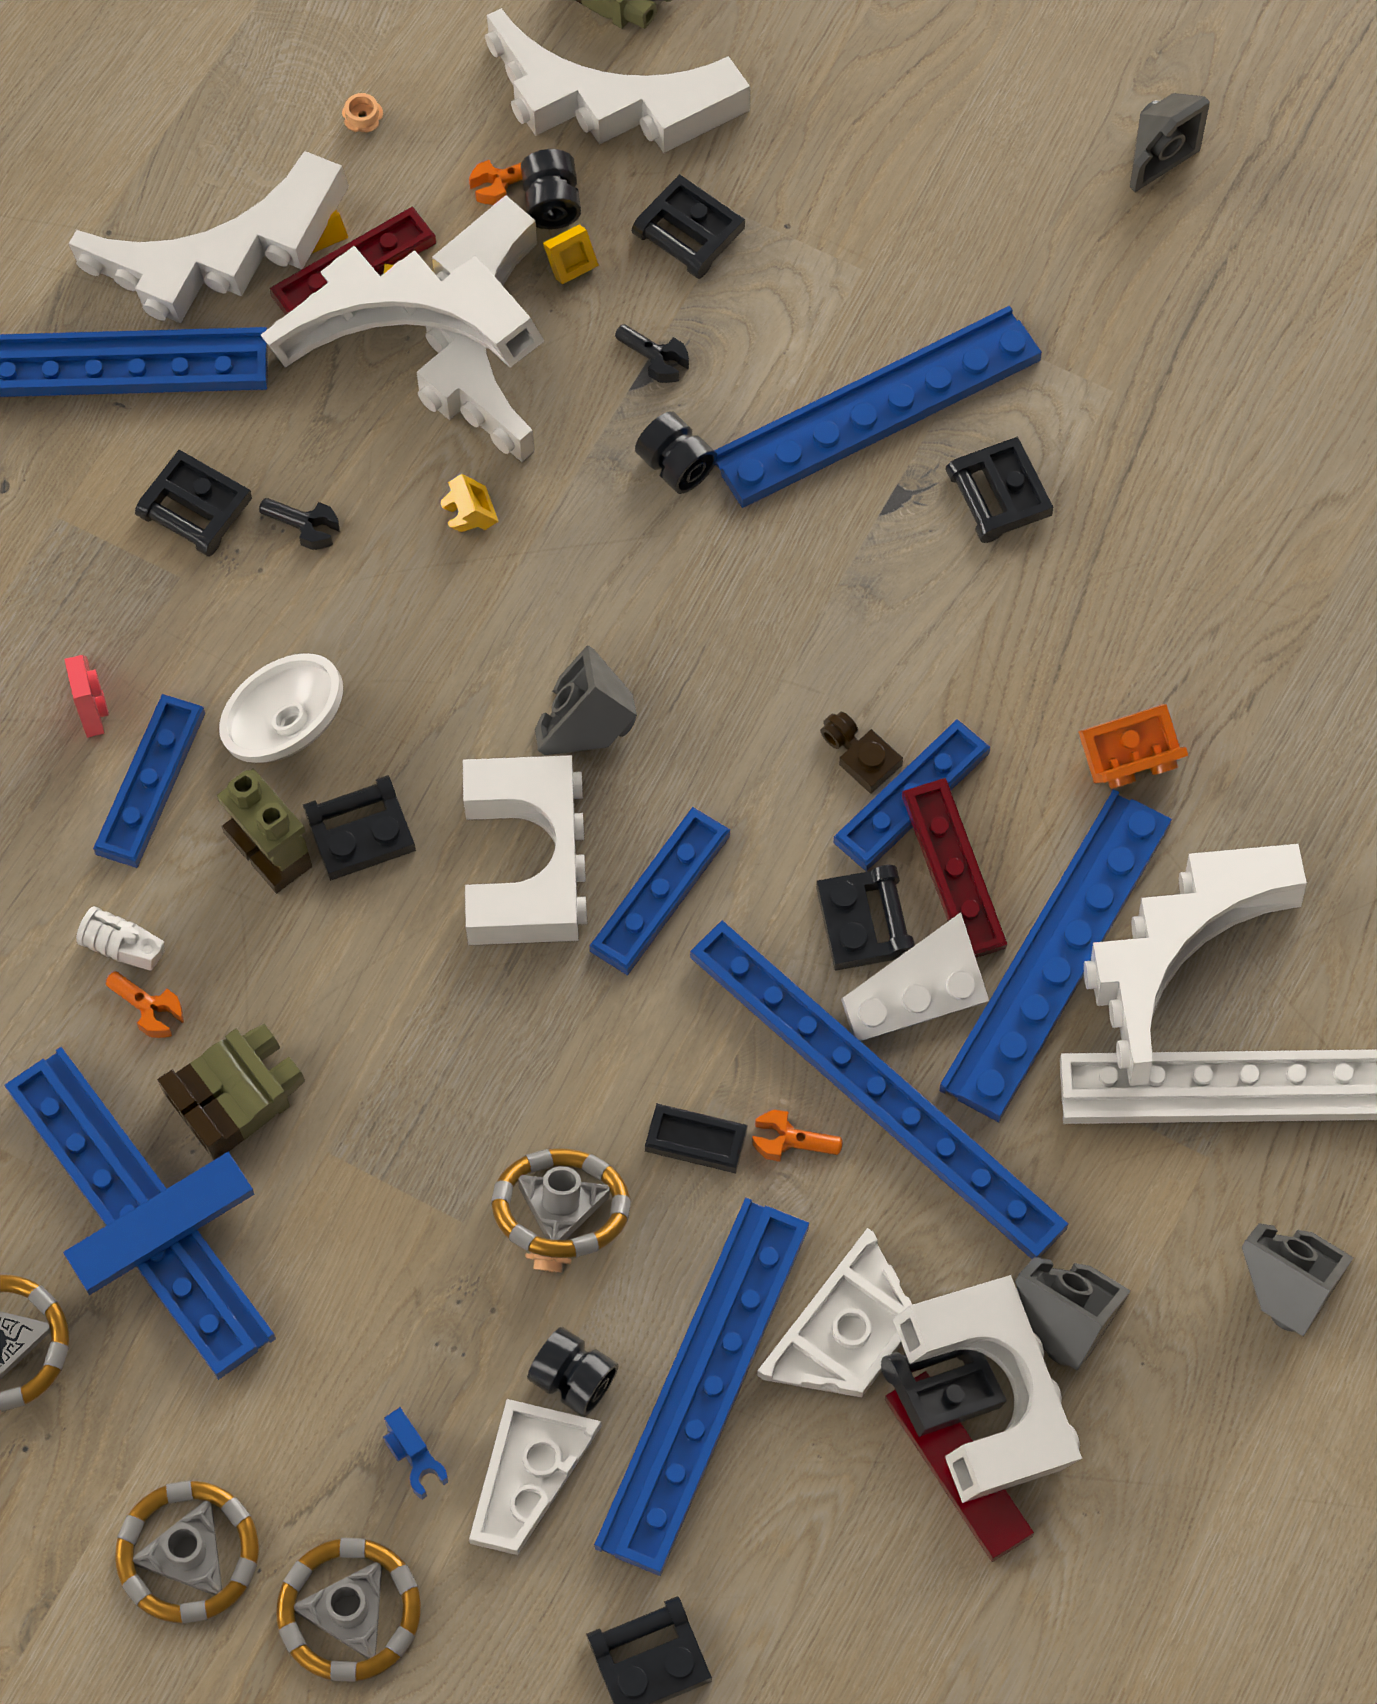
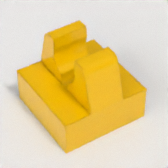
[543,224,599,284]
[441,474,499,532]

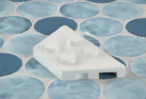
[757,1228,912,1398]

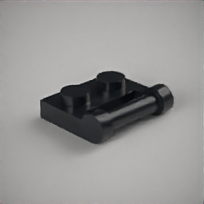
[631,174,745,279]
[945,436,1054,543]
[135,449,252,557]
[303,775,416,881]
[816,864,915,971]
[881,1350,1007,1437]
[586,1596,712,1704]

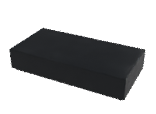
[645,1103,748,1174]

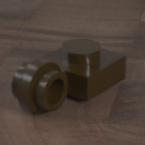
[820,711,903,794]

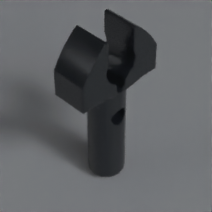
[615,324,689,383]
[259,498,340,550]

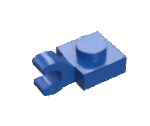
[383,1407,448,1500]

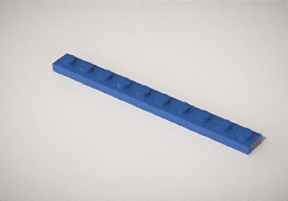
[690,920,1069,1259]

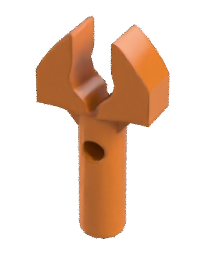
[469,160,522,205]
[106,971,184,1038]
[752,1109,843,1162]

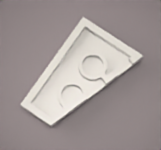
[841,912,989,1041]
[469,1399,602,1555]

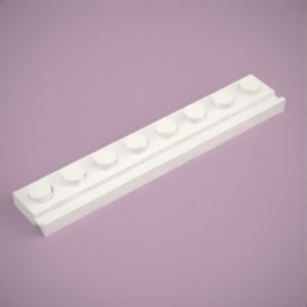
[1060,1050,1377,1124]

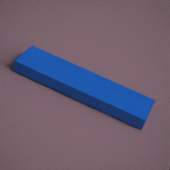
[93,694,205,868]
[833,719,990,872]
[589,807,730,976]
[63,1151,255,1295]

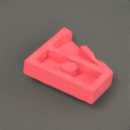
[64,655,109,738]

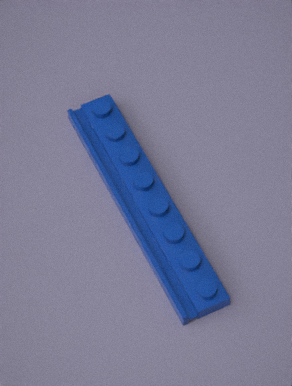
[714,306,1042,508]
[0,327,268,397]
[939,789,1172,1123]
[4,1047,276,1380]
[594,1197,809,1576]

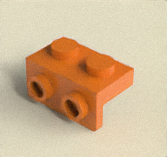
[1078,704,1189,789]

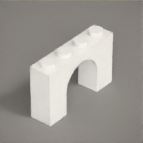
[463,755,587,945]
[893,1275,1082,1503]

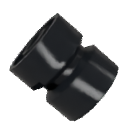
[521,149,581,230]
[635,411,717,494]
[527,1327,619,1417]

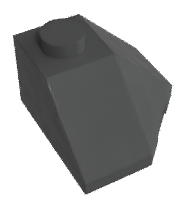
[1130,93,1210,192]
[535,645,637,755]
[1242,1223,1354,1336]
[1015,1257,1131,1371]

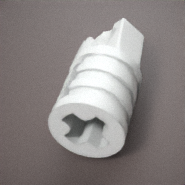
[76,906,164,971]

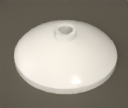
[219,653,343,763]

